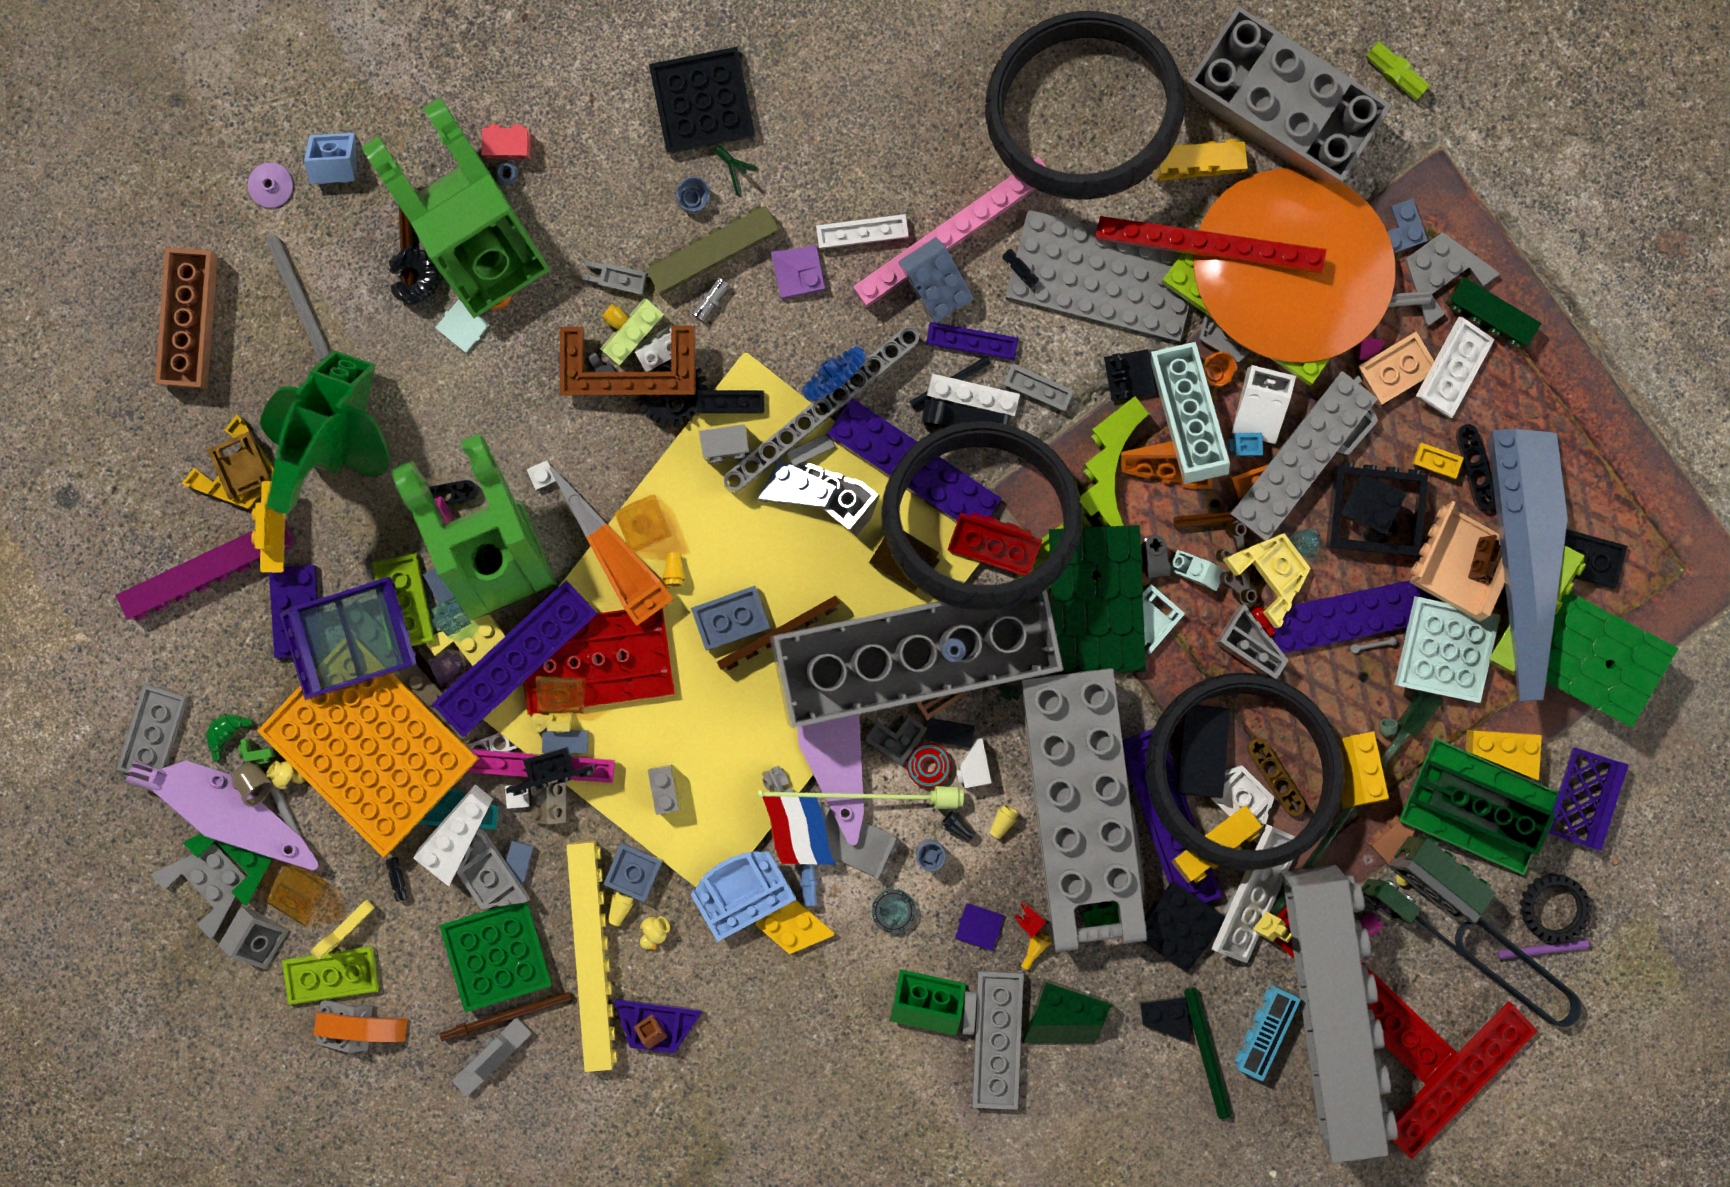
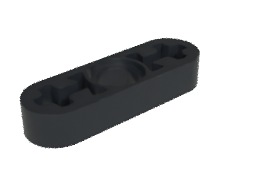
[428,480,479,505]

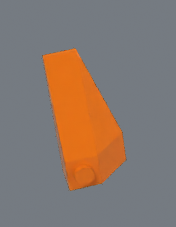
[1121,441,1212,489]

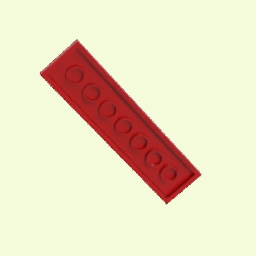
[1392,1001,1538,1160]

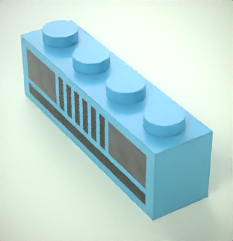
[1234,984,1301,1081]

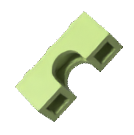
[600,298,664,366]

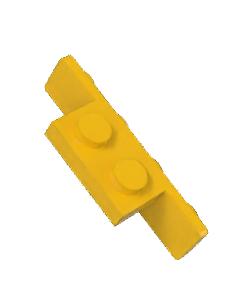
[252,481,285,573]

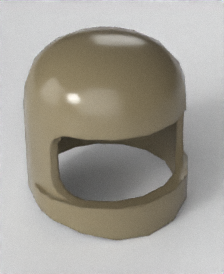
[231,763,273,807]

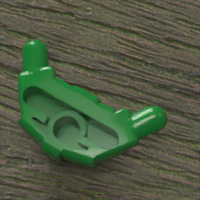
[205,713,253,762]

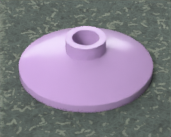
[248,163,293,208]

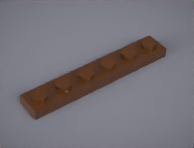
[717,595,840,671]

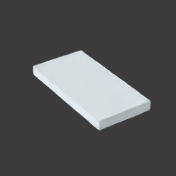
[1416,317,1495,418]

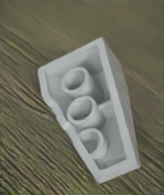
[795,461,879,537]

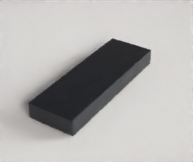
[695,390,764,414]

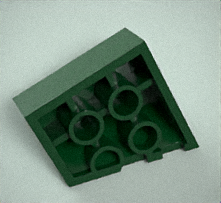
[1023,978,1111,1043]

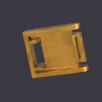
[207,431,272,500]

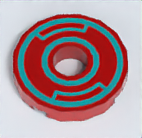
[906,743,951,788]

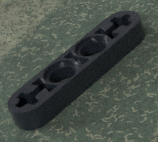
[1456,424,1495,510]

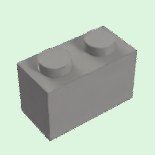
[648,764,680,815]

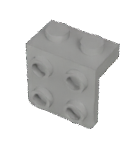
[316,1000,373,1053]

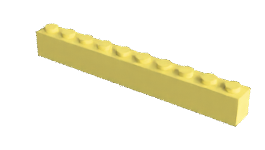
[567,841,617,1072]

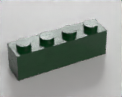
[1445,277,1542,349]

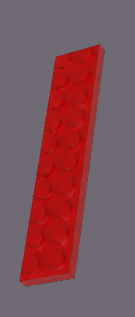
[1274,905,1457,1085]

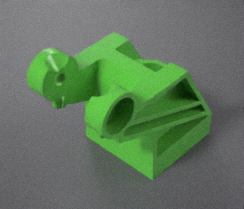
[361,97,551,319]
[392,433,558,620]

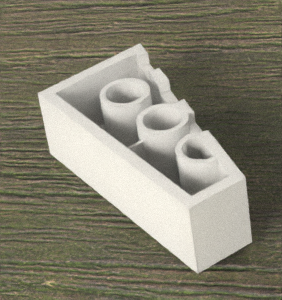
[414,784,493,886]

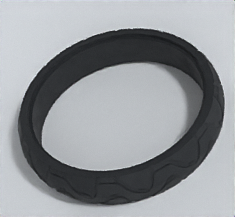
[985,11,1185,200]
[881,421,1083,610]
[1145,673,1344,870]

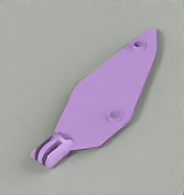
[798,714,864,845]
[125,760,318,871]

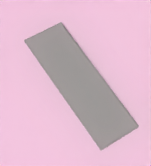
[786,433,835,466]

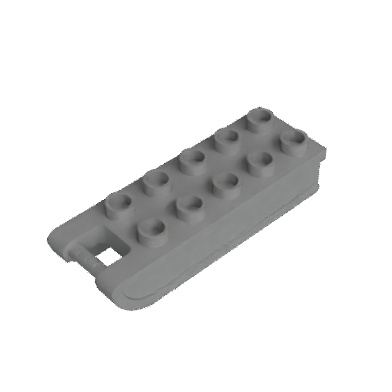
[1020,668,1147,952]

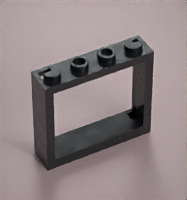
[1326,462,1428,557]

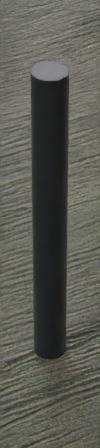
[909,356,991,409]

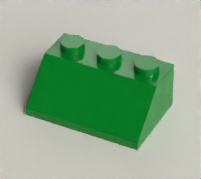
[889,969,966,1036]

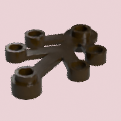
[1216,520,1263,607]

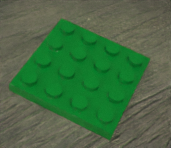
[439,902,553,1012]

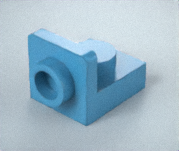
[1227,433,1263,457]

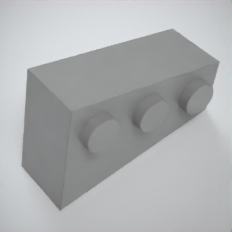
[1215,604,1289,680]

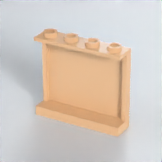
[1410,501,1505,622]

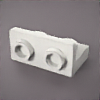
[634,324,672,372]

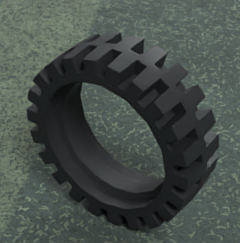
[1520,874,1591,942]

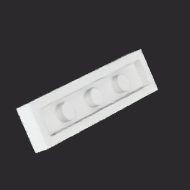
[816,214,909,249]
[927,374,1020,416]

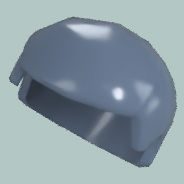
[676,176,710,213]

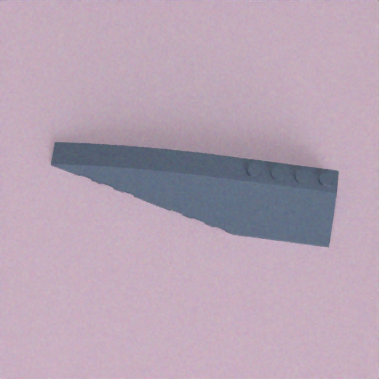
[1488,429,1568,702]

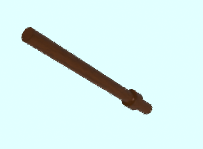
[439,991,572,1041]

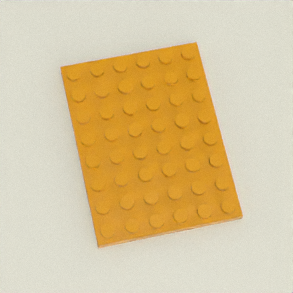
[257,633,480,858]

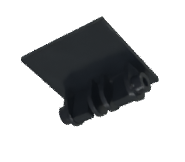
[1104,349,1156,401]

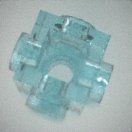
[431,597,471,636]

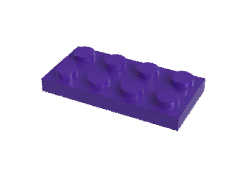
[269,565,321,658]

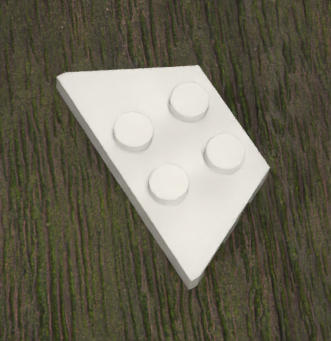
[1211,765,1275,844]

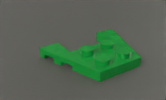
[183,834,273,906]

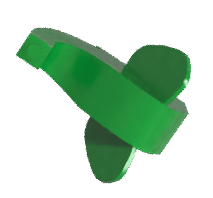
[260,350,390,515]

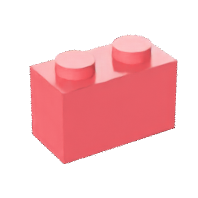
[482,124,530,160]

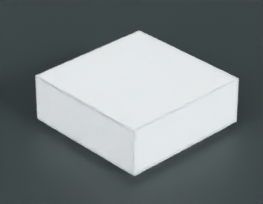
[505,785,530,809]

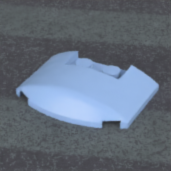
[691,851,796,942]

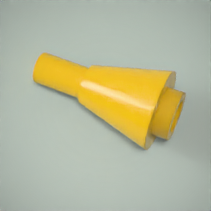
[1021,929,1052,970]

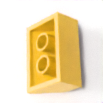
[1338,731,1389,809]

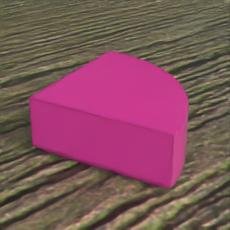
[1358,338,1385,360]

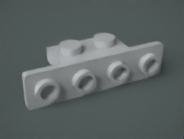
[452,1018,532,1096]

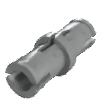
[692,277,730,322]

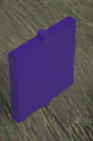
[955,902,1004,951]

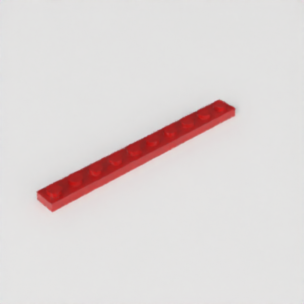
[1096,216,1327,274]

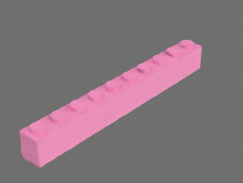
[853,157,1046,308]

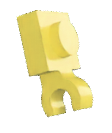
[532,712,572,733]
[1253,911,1293,942]

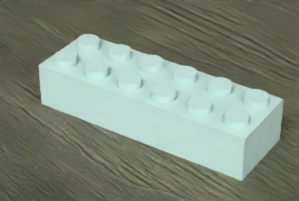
[1151,342,1230,484]

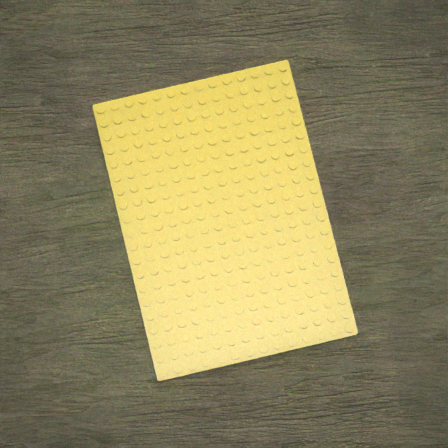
[483,353,981,887]

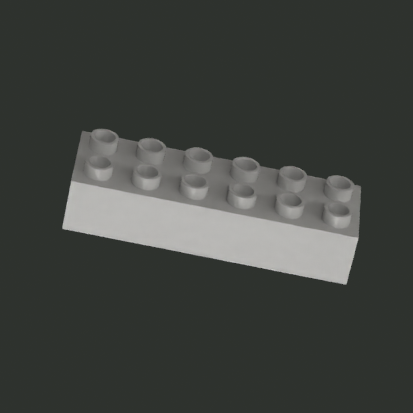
[770,590,1063,728]
[1282,864,1397,1163]

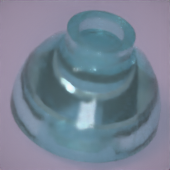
[1290,528,1320,558]

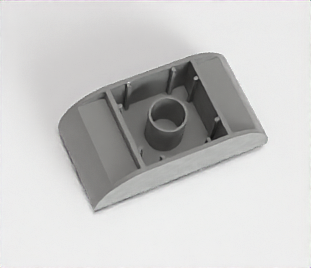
[1188,6,1392,183]

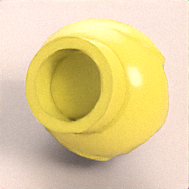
[266,761,306,789]
[640,916,670,950]

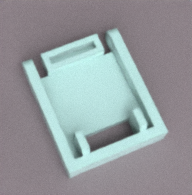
[1143,584,1185,654]

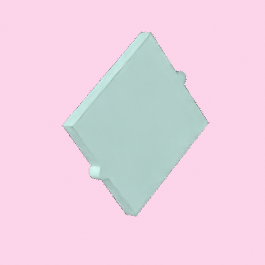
[435,299,490,353]

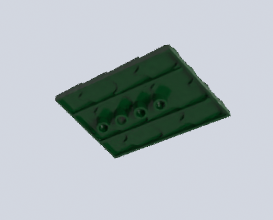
[1049,525,1146,675]

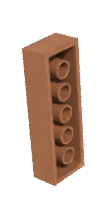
[155,247,218,390]

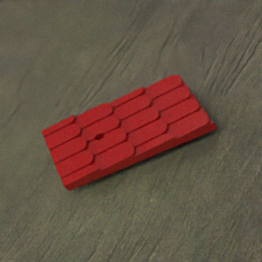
[515,608,675,715]

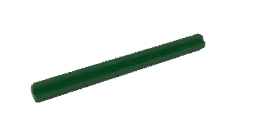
[1184,987,1231,1119]

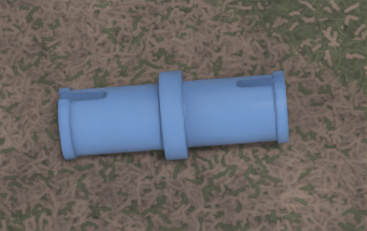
[800,864,818,906]

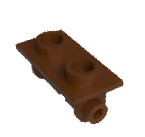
[1468,535,1501,583]

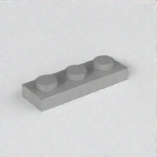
[1003,364,1074,412]

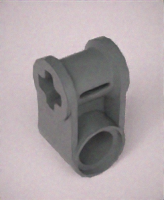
[1142,535,1171,579]

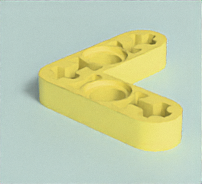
[310,900,375,960]

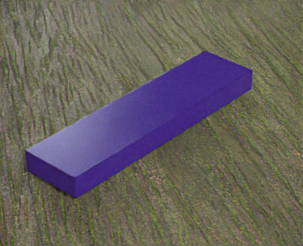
[926,322,1019,361]

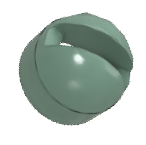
[1379,719,1398,738]

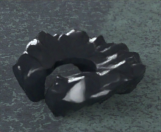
[389,246,440,305]

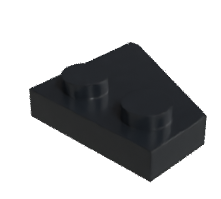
[1140,996,1191,1041]

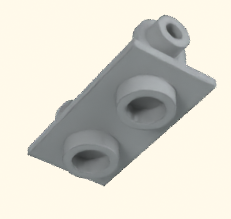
[762,765,793,792]

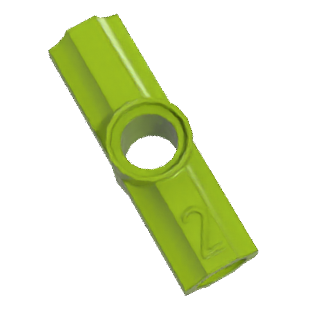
[1365,41,1430,101]

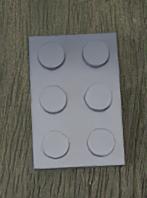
[691,586,770,651]

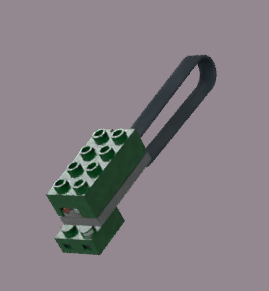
[1361,836,1582,1027]

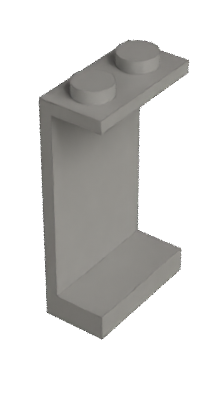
[820,803,899,880]

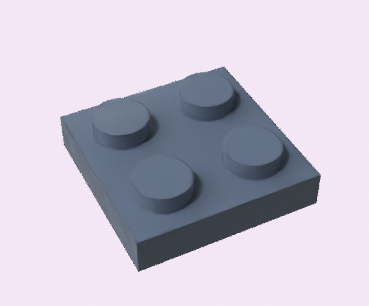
[603,842,663,903]

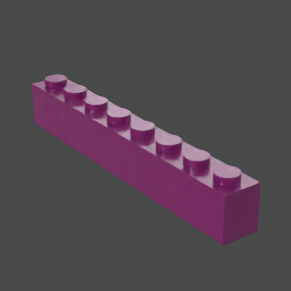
[115,518,297,622]

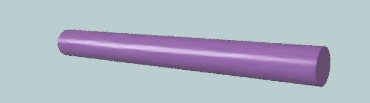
[1497,939,1589,960]

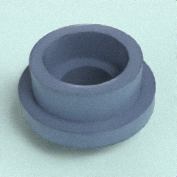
[495,162,518,185]
[942,639,965,662]

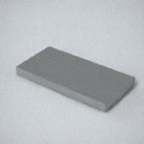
[116,684,189,774]

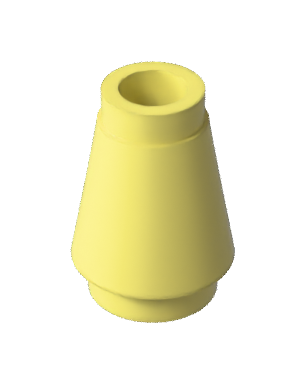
[989,804,1019,839]
[608,891,634,926]

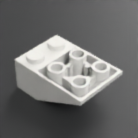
[1232,365,1296,444]

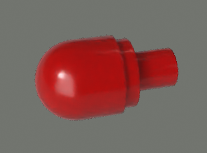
[1251,607,1276,637]

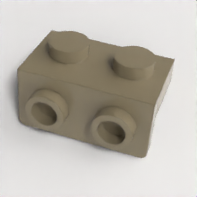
[531,780,566,824]

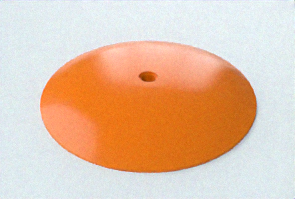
[1193,168,1395,363]

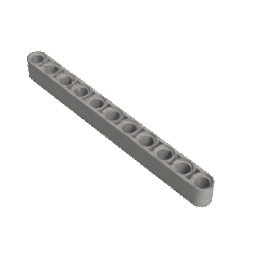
[724,327,919,493]

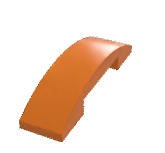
[313,1012,408,1042]

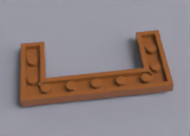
[560,326,696,396]

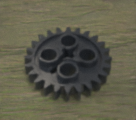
[636,359,708,427]

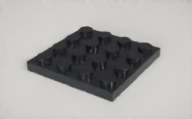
[649,47,756,154]

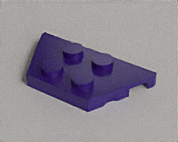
[614,999,702,1053]

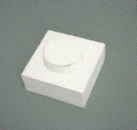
[526,460,556,490]

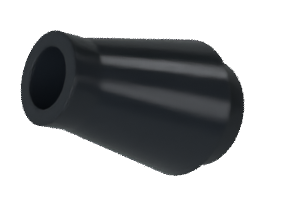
[941,810,976,842]

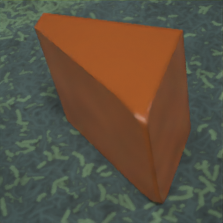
[634,1014,667,1049]

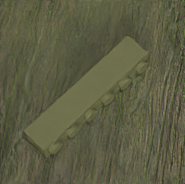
[646,205,779,296]

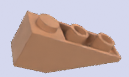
[1368,805,1415,865]

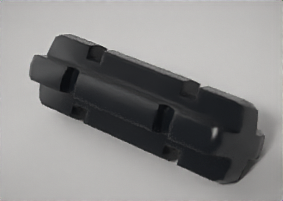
[1002,249,1039,288]
[386,857,408,902]

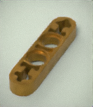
[1247,738,1305,816]

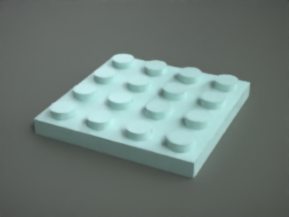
[1394,596,1500,703]

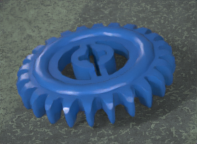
[802,347,866,401]

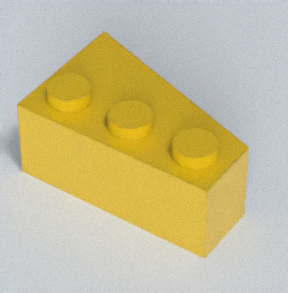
[1466,730,1542,780]

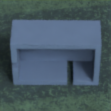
[898,237,974,324]

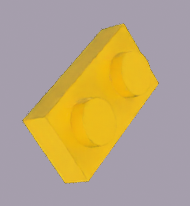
[1412,443,1464,479]

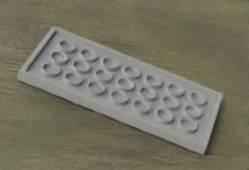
[1005,210,1190,342]

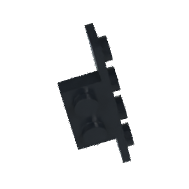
[505,747,597,796]

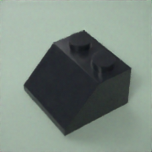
[1340,474,1407,536]

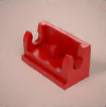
[1015,900,1047,939]

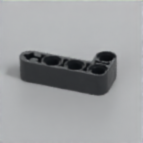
[921,399,1011,428]

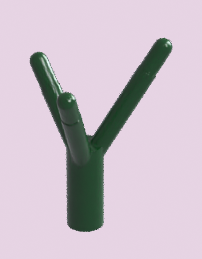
[715,145,758,196]

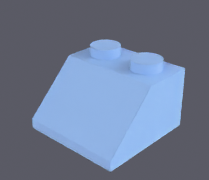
[304,133,357,184]

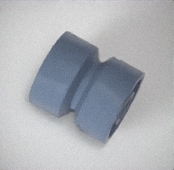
[915,839,946,871]

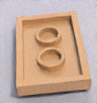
[1357,332,1434,405]

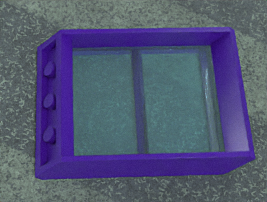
[280,577,416,700]

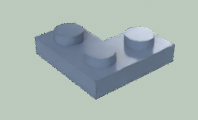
[1387,199,1428,253]

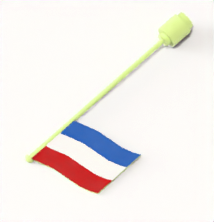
[757,786,964,865]

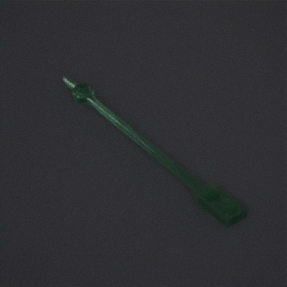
[1271,690,1443,916]

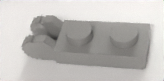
[582,261,648,296]

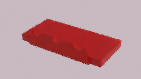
[947,512,1042,576]

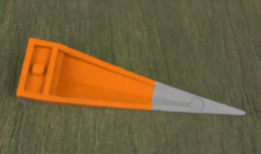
[550,466,674,626]

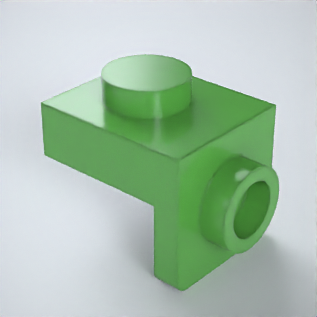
[238,738,276,764]

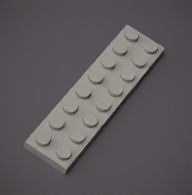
[1230,371,1378,541]

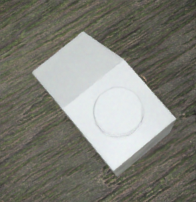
[956,737,991,788]

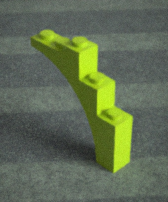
[1080,396,1149,527]

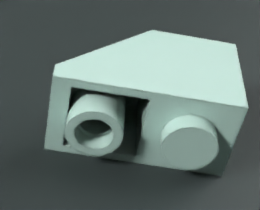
[1170,550,1226,591]

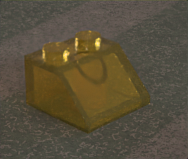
[614,494,673,553]
[266,863,329,926]

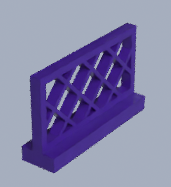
[1548,747,1629,851]

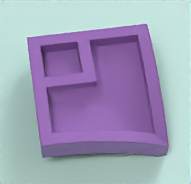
[771,245,826,300]

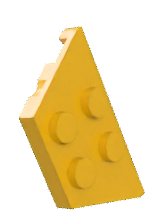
[755,899,835,954]

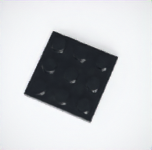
[1141,880,1226,972]

